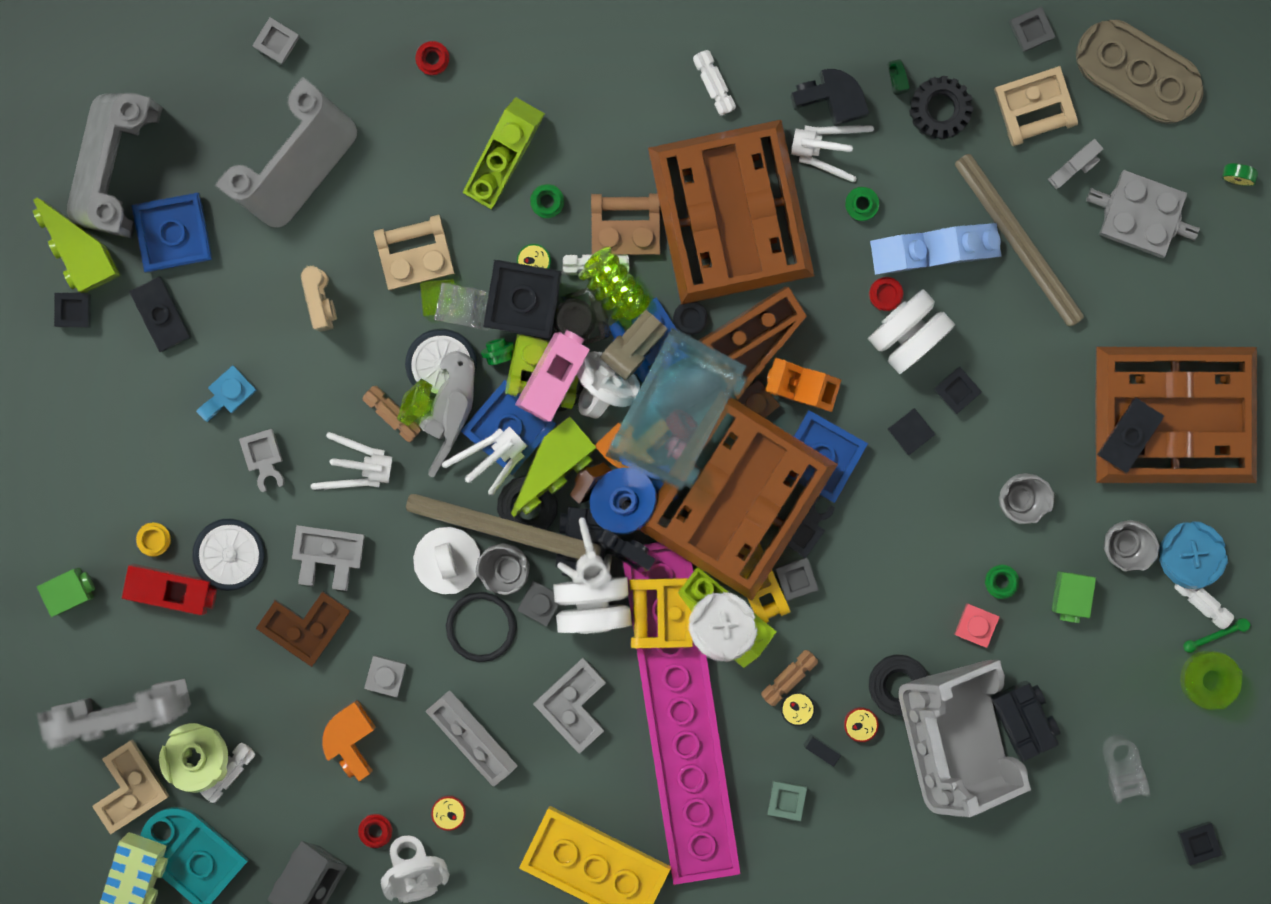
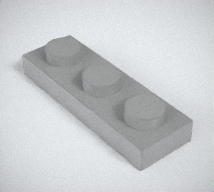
[425,690,517,787]

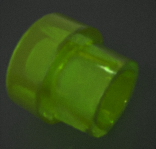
[1180,650,1243,710]

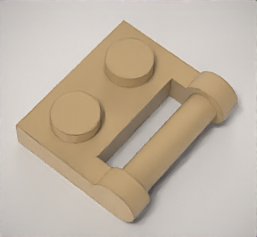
[994,66,1078,146]
[373,214,455,291]
[301,266,337,332]

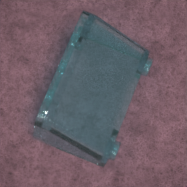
[605,328,747,491]

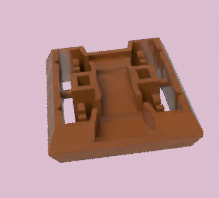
[648,120,815,305]
[1095,347,1257,483]
[639,392,838,601]

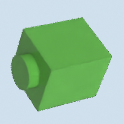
[36,568,95,617]
[1051,571,1096,623]

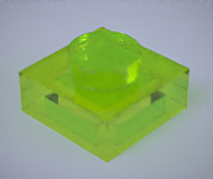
[420,279,458,317]
[397,379,433,426]

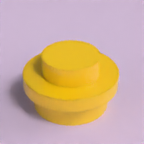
[136,522,171,556]

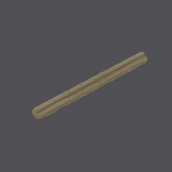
[955,154,1084,327]
[406,494,601,559]

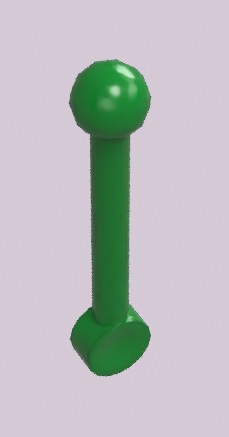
[1183,618,1250,653]

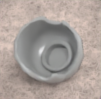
[999,473,1054,524]
[1103,520,1159,572]
[476,543,530,595]

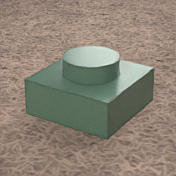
[767,780,807,821]

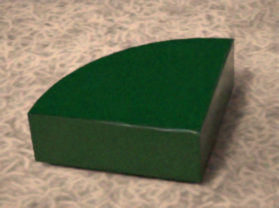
[887,59,910,95]

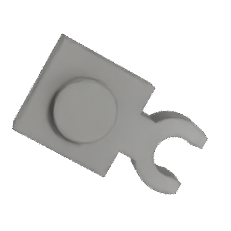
[1047,139,1104,189]
[239,429,285,492]

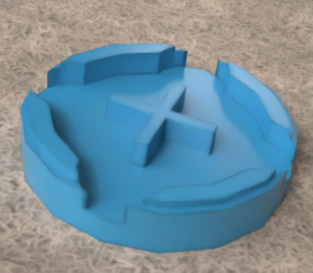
[1159,521,1228,589]

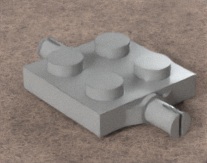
[1086,170,1200,258]

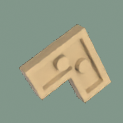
[92,739,169,835]

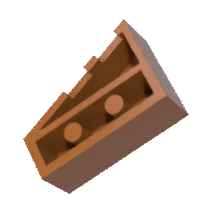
[699,286,807,400]

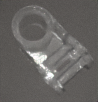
[1103,735,1150,804]

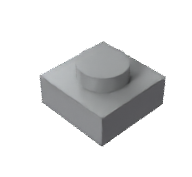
[252,17,300,65]
[364,655,406,697]

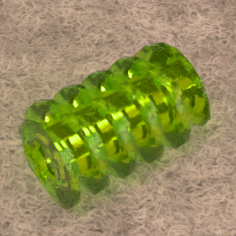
[579,246,651,321]

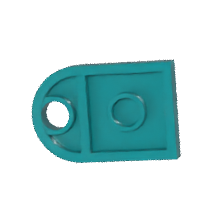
[140,807,249,904]

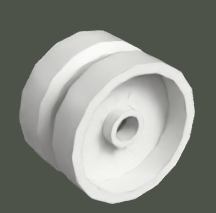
[867,289,956,374]
[553,577,632,634]

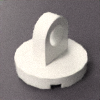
[577,351,641,419]
[413,527,481,595]
[689,592,757,661]
[381,835,450,903]

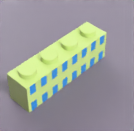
[100,832,168,904]

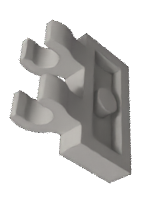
[292,525,365,591]

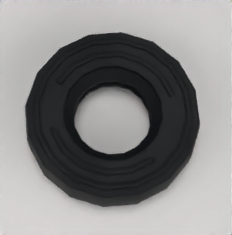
[497,476,558,530]
[868,654,928,716]

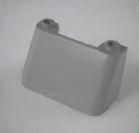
[215,77,357,228]
[67,93,163,239]
[898,660,1031,817]

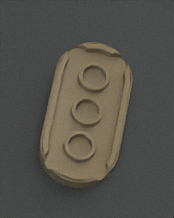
[1076,20,1203,124]

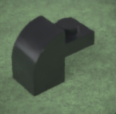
[790,69,869,126]

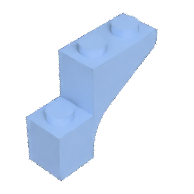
[870,223,1001,275]

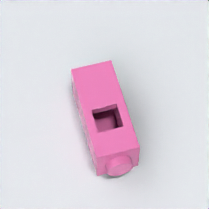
[515,330,590,422]

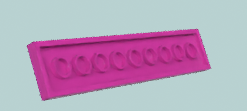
[623,542,740,885]

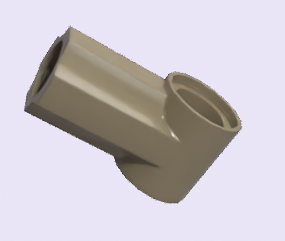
[600,310,668,381]

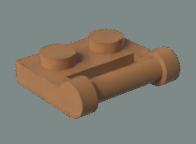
[591,193,660,255]

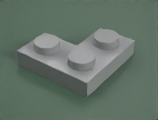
[533,657,606,754]

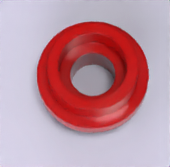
[415,41,450,76]
[358,814,393,848]

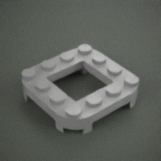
[37,678,191,748]

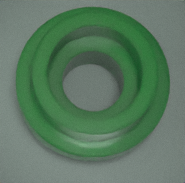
[530,184,564,218]
[845,187,879,221]
[481,338,514,365]
[985,565,1019,599]

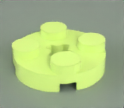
[159,723,228,793]

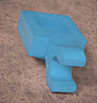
[196,365,257,422]

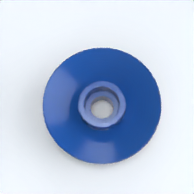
[590,468,657,534]

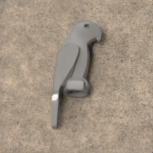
[419,351,475,477]

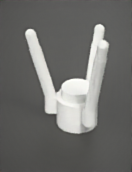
[791,125,874,183]
[442,426,528,496]
[311,432,392,490]
[557,518,612,587]

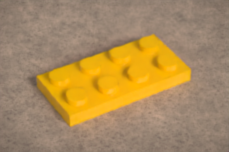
[519,806,671,904]

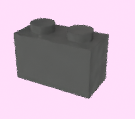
[267,841,348,904]

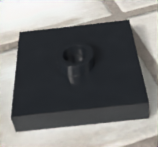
[483,259,563,339]

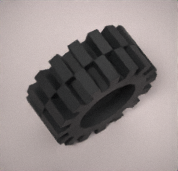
[909,76,973,140]

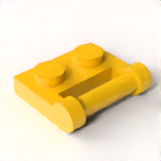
[629,578,693,648]

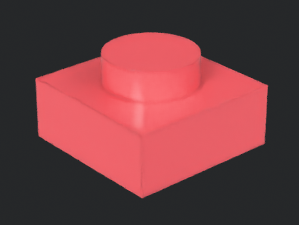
[954,603,999,648]

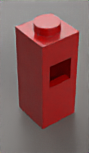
[121,564,217,615]

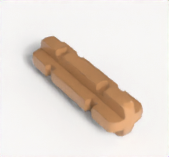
[363,385,421,442]
[761,650,818,706]

